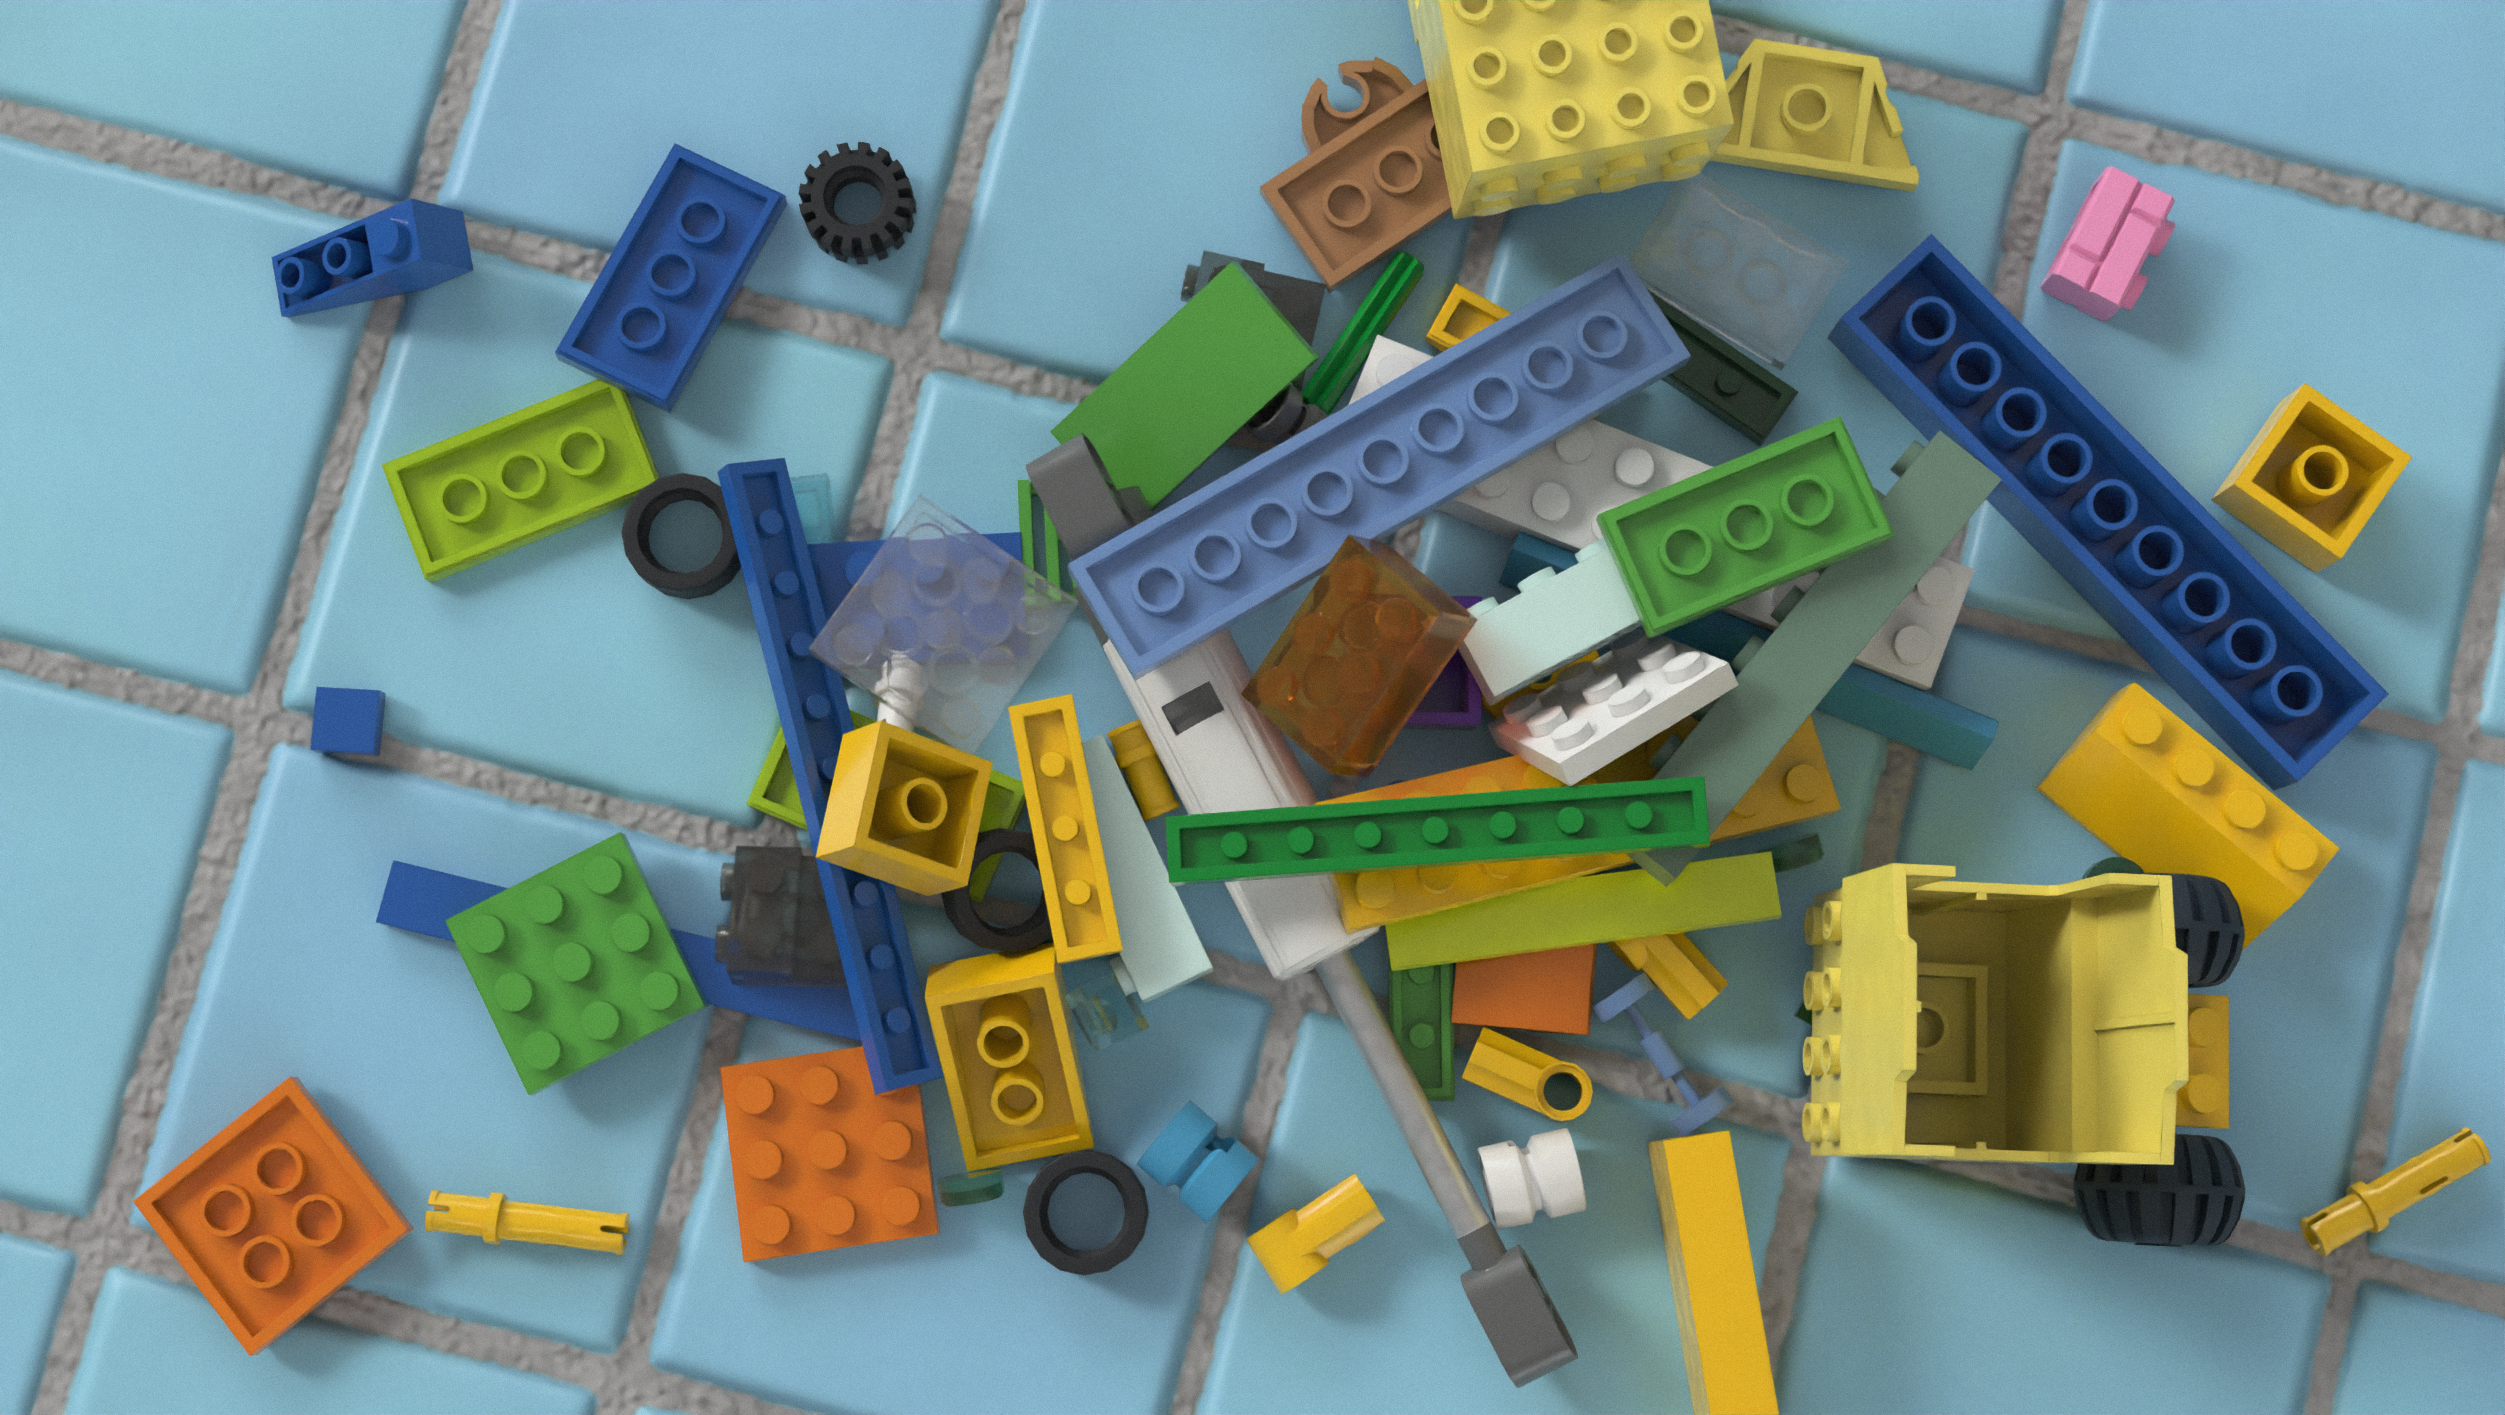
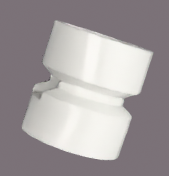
[1477,1128,1587,1230]

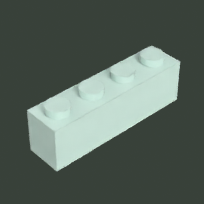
[1453,538,1642,706]
[1082,734,1213,1004]

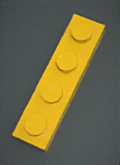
[1008,694,1124,965]

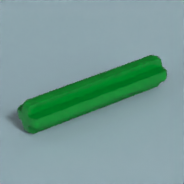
[1301,251,1424,415]

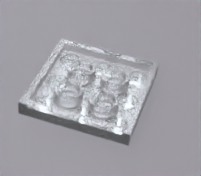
[809,493,1079,755]

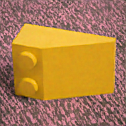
[925,942,1095,1172]

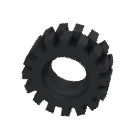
[798,142,916,265]

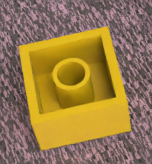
[2211,383,2412,573]
[815,721,993,896]

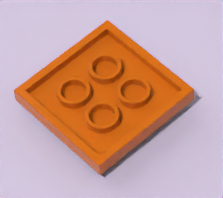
[720,1046,940,1262]
[133,1076,414,1356]

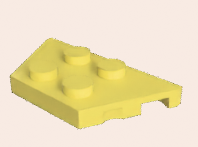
[1709,39,1919,192]

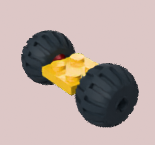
[2073,873,2245,1247]

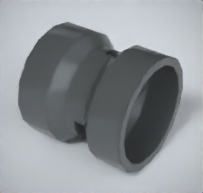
[1245,384,1329,447]

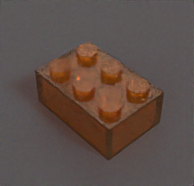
[1241,534,1478,778]

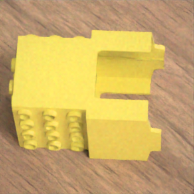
[1407,0,1734,220]
[1802,863,2189,1165]

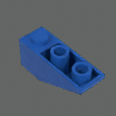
[271,198,474,318]

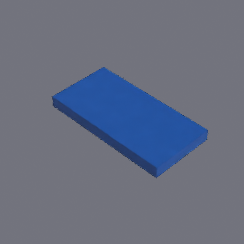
[555,143,787,413]

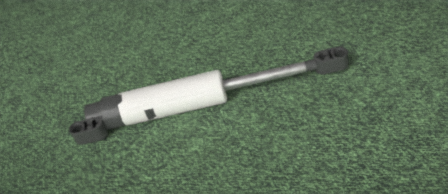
[1026,433,1578,1388]

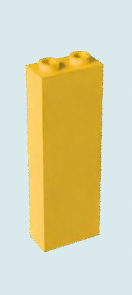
[1647,1131,1779,1415]

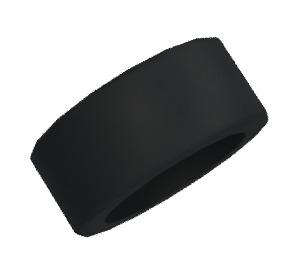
[621,473,741,600]
[941,828,1052,953]
[1023,1150,1149,1276]

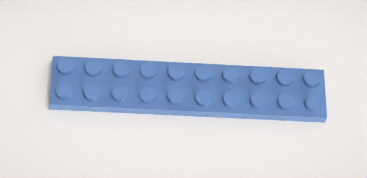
[1068,251,1691,681]

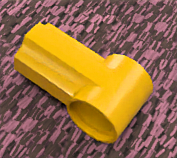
[1605,932,1729,1021]
[1461,1026,1593,1123]
[1245,1173,1385,1295]

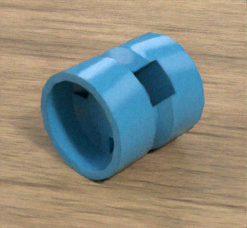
[1136,1100,1260,1224]

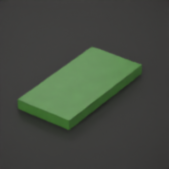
[1050,261,1320,511]
[1596,416,1895,639]

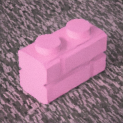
[2040,166,2175,321]

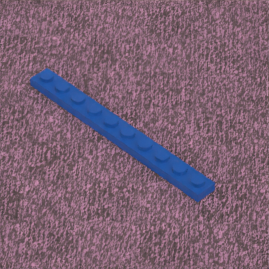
[717,458,944,1095]

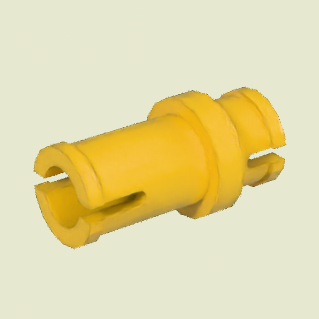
[1107,720,1181,822]

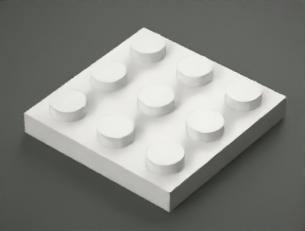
[1487,629,1739,786]

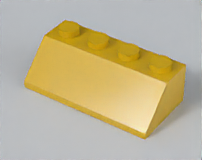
[2036,682,2340,950]

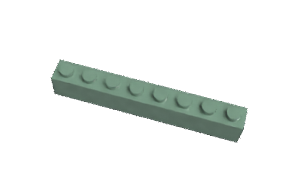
[1625,430,2002,887]

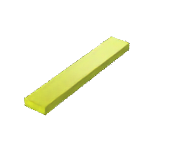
[1385,851,1782,971]

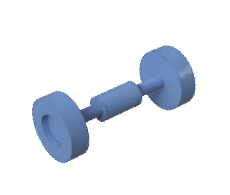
[1592,972,1734,1137]

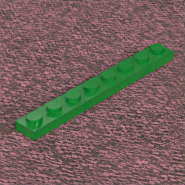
[1165,776,1710,886]

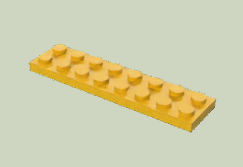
[1314,714,1841,934]

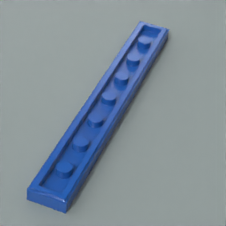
[376,860,862,1042]

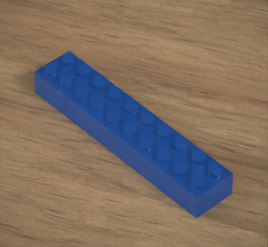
[1827,234,2389,791]

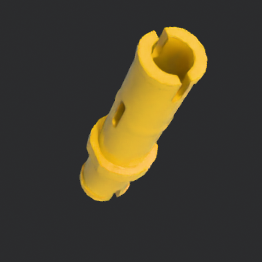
[2299,1127,2491,1257]
[425,1190,630,1255]

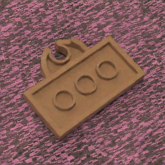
[1260,57,1453,294]

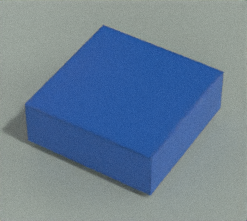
[310,687,386,756]

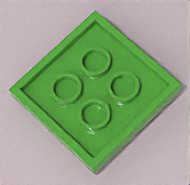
[445,832,709,1095]

